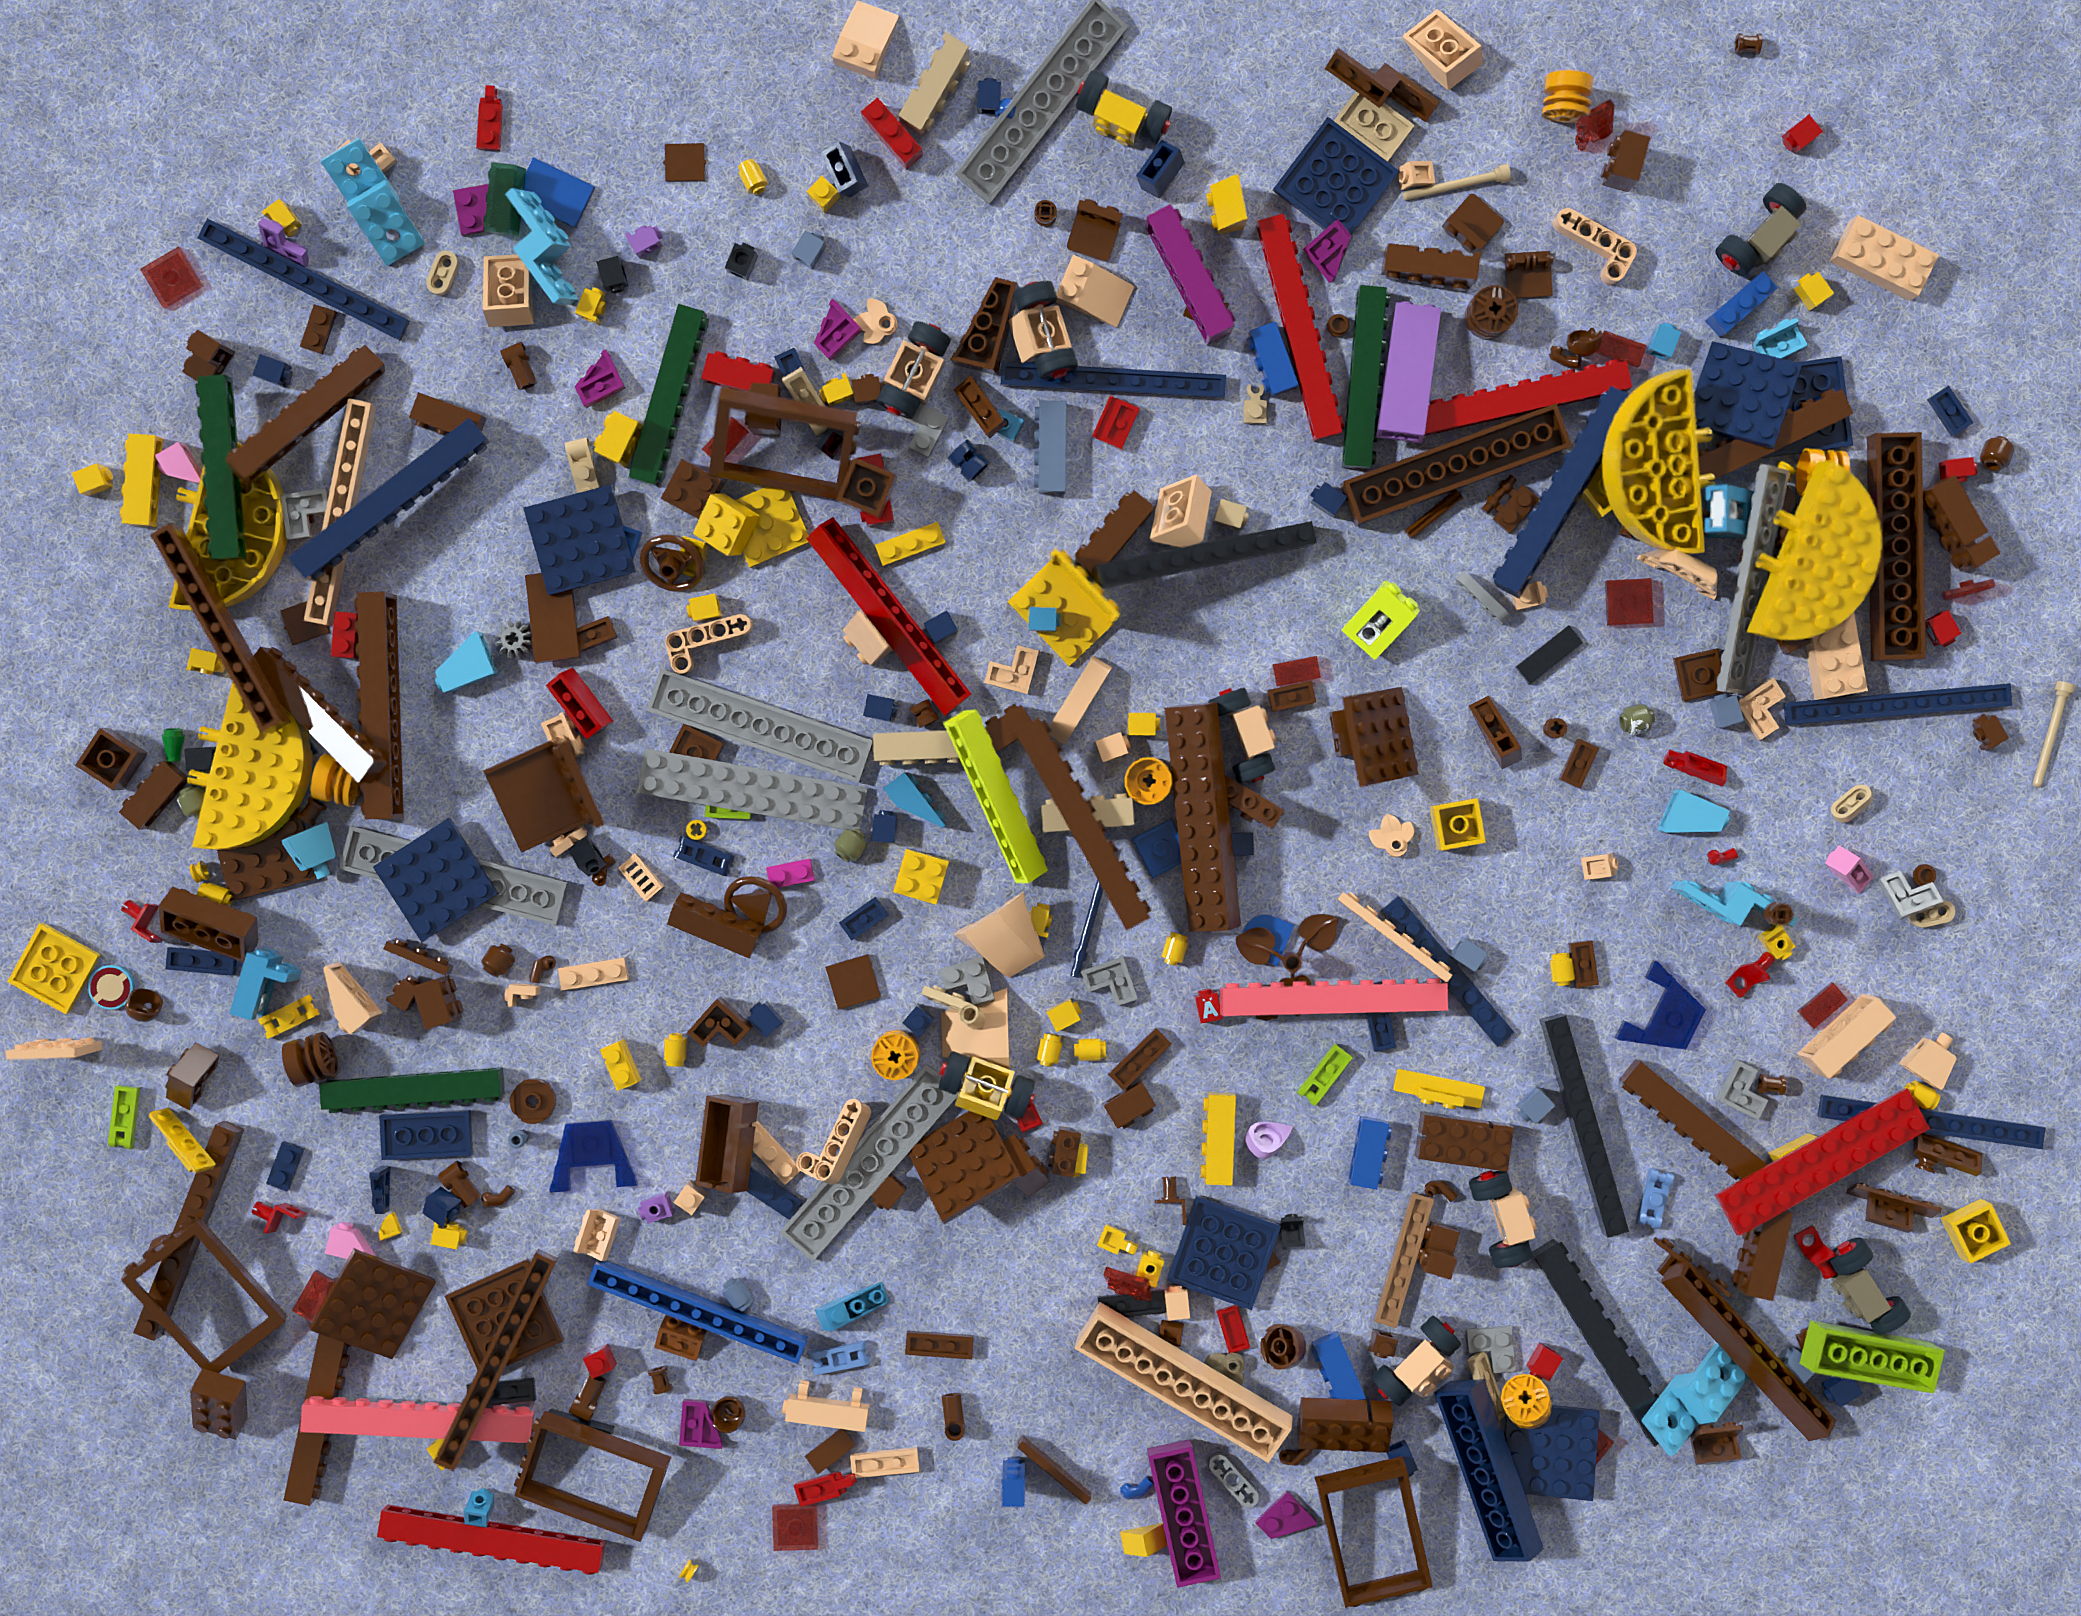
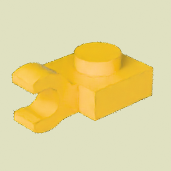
[1097,1224,1138,1255]

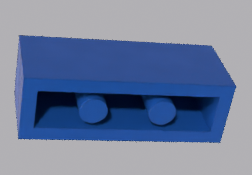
[1705,271,1778,337]
[1246,321,1298,397]
[1348,1116,1392,1190]
[1311,1331,1366,1400]
[1002,1457,1025,1507]

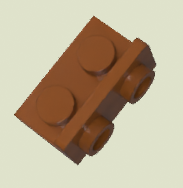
[654,1315,707,1361]

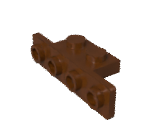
[1225,775,1284,829]
[1847,1183,1942,1233]
[1653,1237,1732,1298]

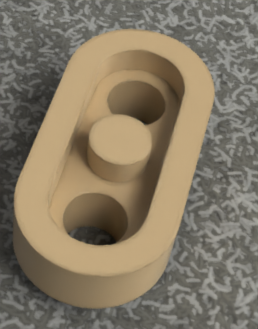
[426,250,459,296]
[1831,785,1873,823]
[1908,900,1955,928]

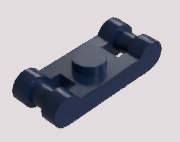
[673,835,735,877]

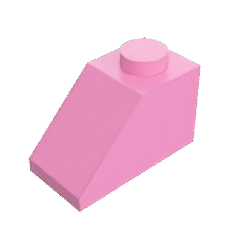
[155,442,202,484]
[1825,846,1873,894]
[325,1222,375,1259]

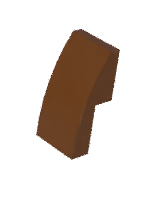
[804,1429,855,1475]

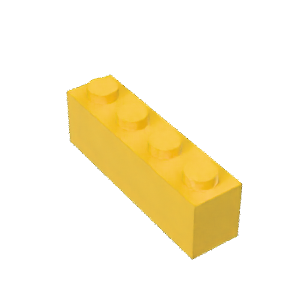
[120,433,163,527]
[1200,1092,1236,1186]

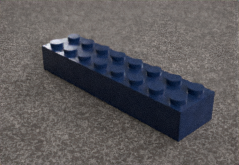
[1434,1379,1544,1562]

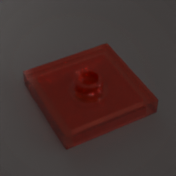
[140,246,204,309]
[1605,578,1654,626]
[772,1503,819,1551]

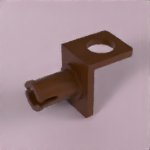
[1154,1176,1186,1225]

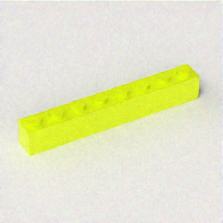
[944,710,1048,884]

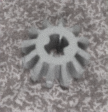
[495,620,533,658]

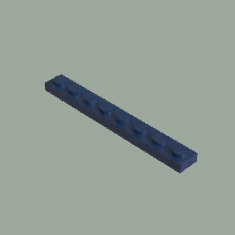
[1381,896,1514,1047]

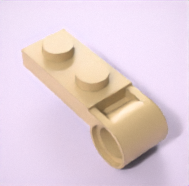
[782,367,828,437]
[565,437,600,493]
[921,985,986,1029]

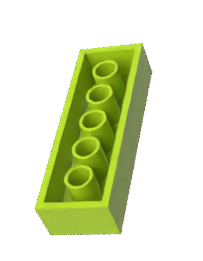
[1800,1320,1945,1394]

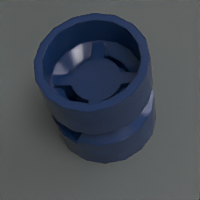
[947,439,990,482]

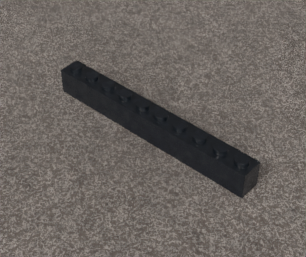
[1091,521,1317,589]
[1539,1013,1629,1238]
[1532,1239,1672,1447]

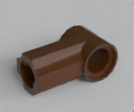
[500,342,537,390]
[438,1160,482,1208]
[569,1374,607,1422]
[942,1393,966,1441]

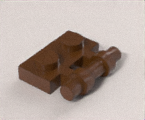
[1481,474,1539,534]

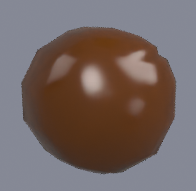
[1567,328,1602,357]
[125,988,163,1022]
[711,1396,746,1433]

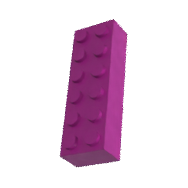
[1145,204,1236,346]
[1147,1439,1221,1588]

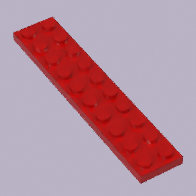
[1714,1088,1930,1236]

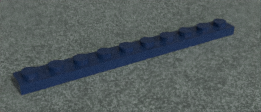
[197,218,410,341]
[1000,362,1226,399]
[1783,683,2012,725]
[1817,1094,2046,1150]

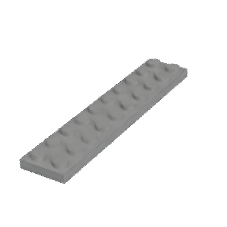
[954,0,1128,204]
[1717,464,1790,694]
[646,668,873,783]
[637,748,868,831]
[339,826,569,926]
[779,1063,959,1262]

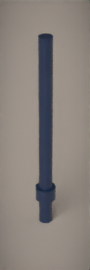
[1070,879,1103,978]

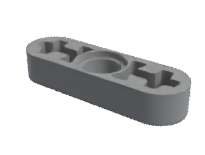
[1455,571,1510,625]
[1208,1452,1259,1508]

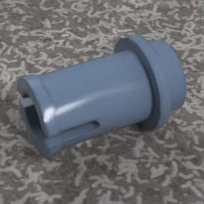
[508,1130,529,1149]

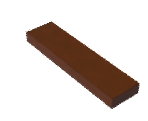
[1017,1435,1091,1504]

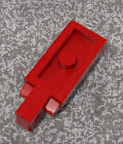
[476,85,503,151]
[1663,749,1727,787]
[793,1472,857,1507]

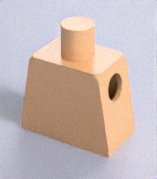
[1899,1032,1957,1090]

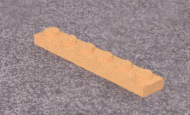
[1337,892,1452,982]

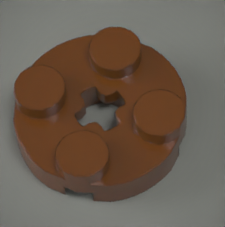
[510,1078,556,1124]

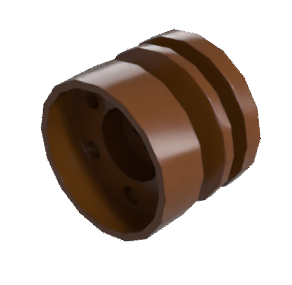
[1465,285,1519,340]
[282,1032,338,1088]

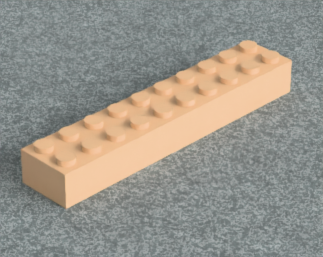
[1074,1302,1293,1463]

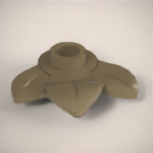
[1205,1352,1245,1385]

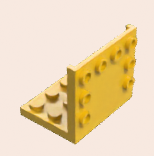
[1007,548,1120,667]

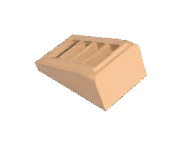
[618,853,665,902]

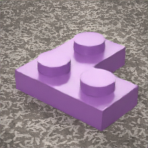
[258,217,309,268]

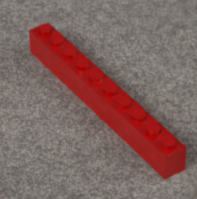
[1256,214,1344,442]
[1424,359,1632,436]
[806,517,972,716]
[377,1504,606,1575]

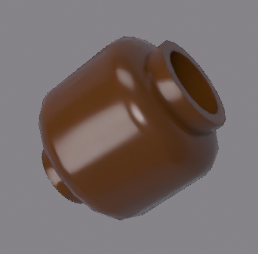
[1980,436,2014,471]
[481,943,515,978]

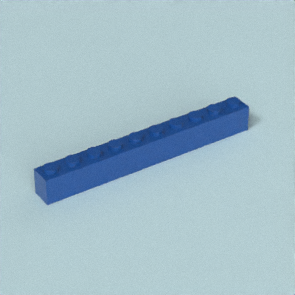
[587,1260,808,1364]

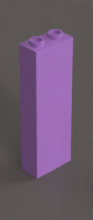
[1377,301,1441,443]

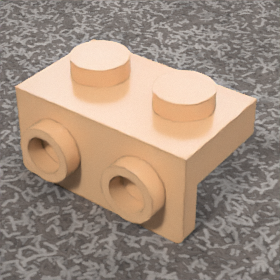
[541,712,586,758]
[574,1209,621,1261]

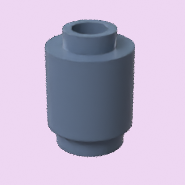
[722,1277,754,1312]

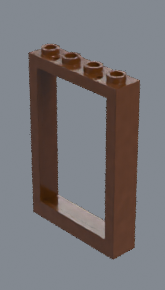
[709,386,861,499]
[121,1216,287,1373]
[514,1411,671,1542]
[1314,1456,1433,1608]

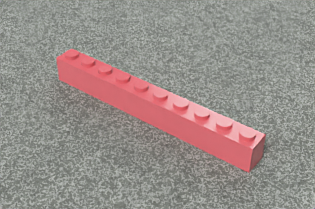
[1220,978,1448,1016]
[300,1396,535,1443]

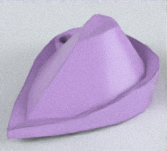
[1245,1122,1293,1159]

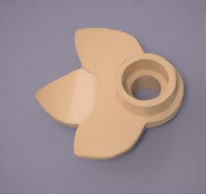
[853,298,898,344]
[1369,814,1414,857]

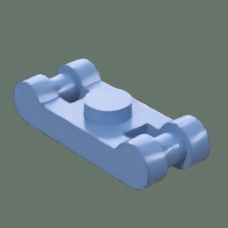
[1636,1168,1674,1229]
[809,1340,870,1375]

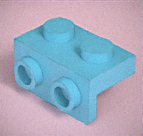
[1752,318,1808,359]

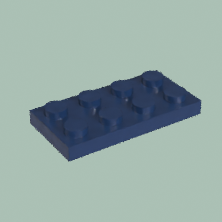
[379,1110,473,1160]

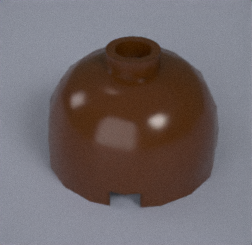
[1260,1324,1306,1370]

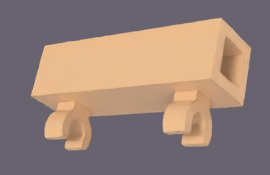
[782,1380,870,1432]

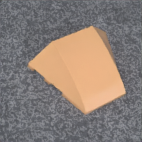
[1637,549,1717,601]
[954,892,1045,978]
[941,988,1010,1070]

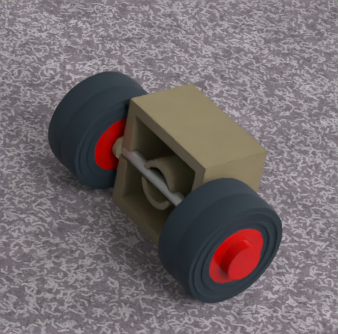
[1715,183,1807,276]
[1829,1238,1911,1334]

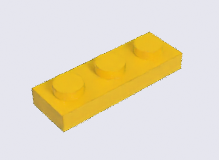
[875,522,946,566]

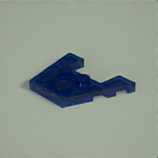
[1614,960,1706,1050]
[549,1119,638,1193]

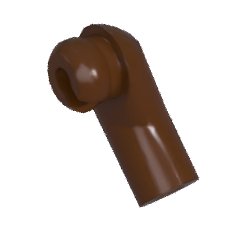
[529,955,556,984]
[1279,1449,1313,1466]

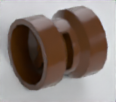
[1034,200,1057,227]
[909,699,939,729]
[1764,902,1794,926]

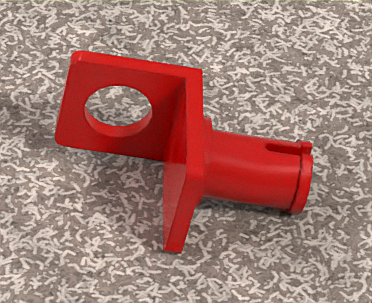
[121,899,163,943]
[1725,952,1775,998]
[251,1201,307,1234]
[1794,1225,1837,1279]

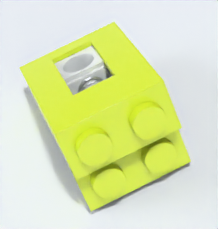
[1341,580,1420,660]

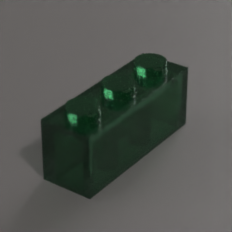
[483,162,526,237]

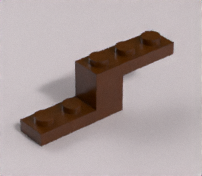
[1325,48,1440,122]

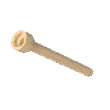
[1402,164,1511,200]
[2033,681,2076,787]

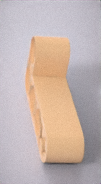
[1553,208,1637,285]
[665,614,753,674]
[1048,656,1112,745]
[796,1099,871,1185]

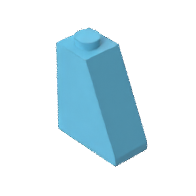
[435,631,498,694]
[1657,789,1730,833]

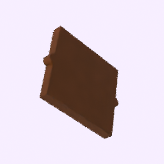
[663,143,707,182]
[280,601,330,645]

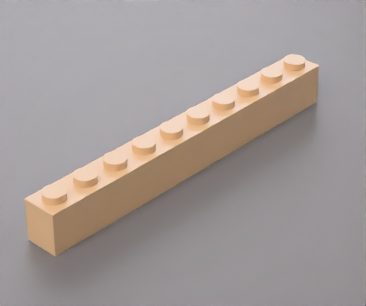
[304,398,376,626]

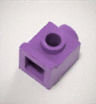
[625,225,663,258]
[638,1191,675,1224]

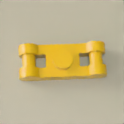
[258,994,320,1040]

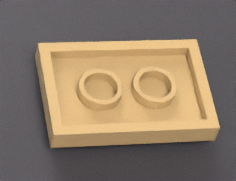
[1334,92,1415,162]

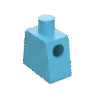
[281,822,336,879]

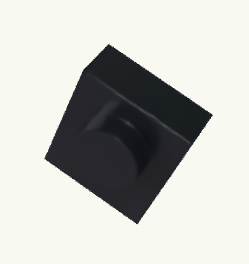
[815,428,845,460]
[1280,1214,1305,1250]

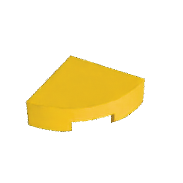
[379,1212,403,1241]

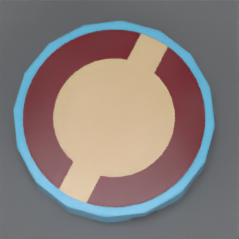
[88,965,135,1010]

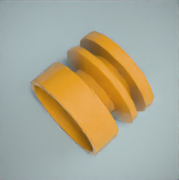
[1541,70,1594,123]
[1795,448,1850,496]
[311,753,362,807]
[1125,757,1173,805]
[871,1029,920,1081]
[1501,1374,1552,1429]

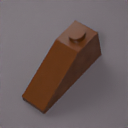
[1469,696,1522,769]

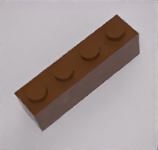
[667,892,764,959]

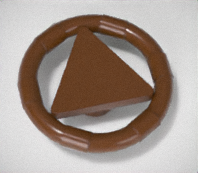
[640,534,704,592]
[724,876,787,934]

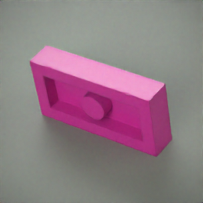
[766,858,815,888]

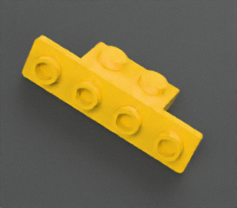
[1393,1069,1485,1109]
[149,1108,215,1173]

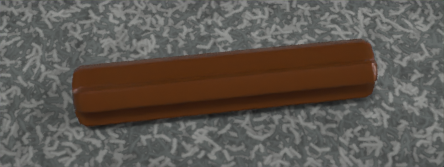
[1405,490,1463,539]

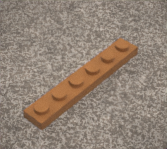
[1374,1192,1434,1328]

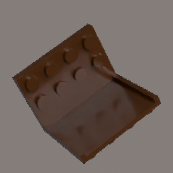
[483,737,605,853]

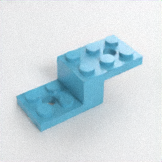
[320,137,425,266]
[506,188,579,305]
[1671,880,1798,927]
[1641,1343,1749,1456]

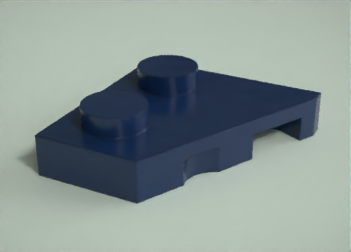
[369,1166,390,1214]

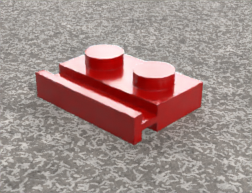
[1092,395,1140,450]

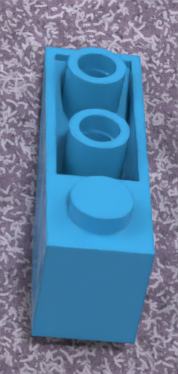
[883,772,946,828]
[814,1282,890,1331]

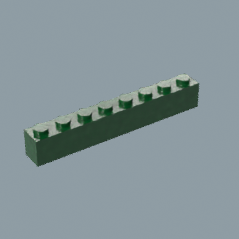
[1342,285,1390,470]
[628,304,709,487]
[195,375,247,561]
[319,1067,505,1113]

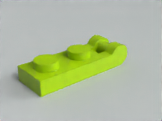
[1296,1043,1353,1106]
[108,1085,141,1150]

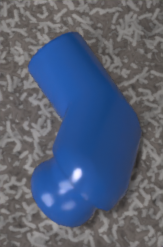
[1120,1476,1154,1500]

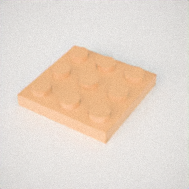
[6,1037,102,1060]

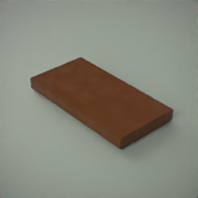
[525,573,581,664]

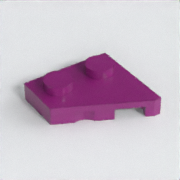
[453,183,497,236]
[1303,219,1352,283]
[814,299,863,361]
[575,349,626,408]
[679,1399,723,1449]
[1255,1491,1317,1539]

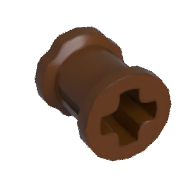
[1735,33,1763,55]
[1543,718,1567,738]
[297,796,327,826]
[1758,1074,1786,1095]
[648,1365,673,1394]

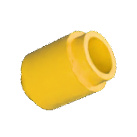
[738,159,768,195]
[197,882,233,906]
[1161,931,1189,966]
[1549,953,1575,986]
[664,1033,687,1067]
[1037,1033,1063,1067]
[1074,1038,1106,1061]
[1904,1080,1940,1110]

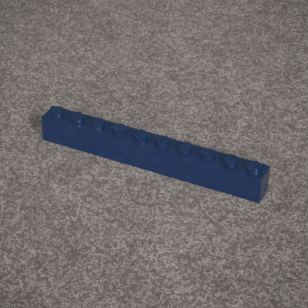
[1493,386,1629,599]
[288,418,490,581]

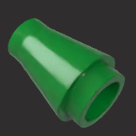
[161,728,185,762]

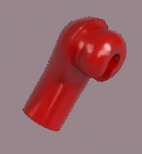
[1707,848,1738,866]

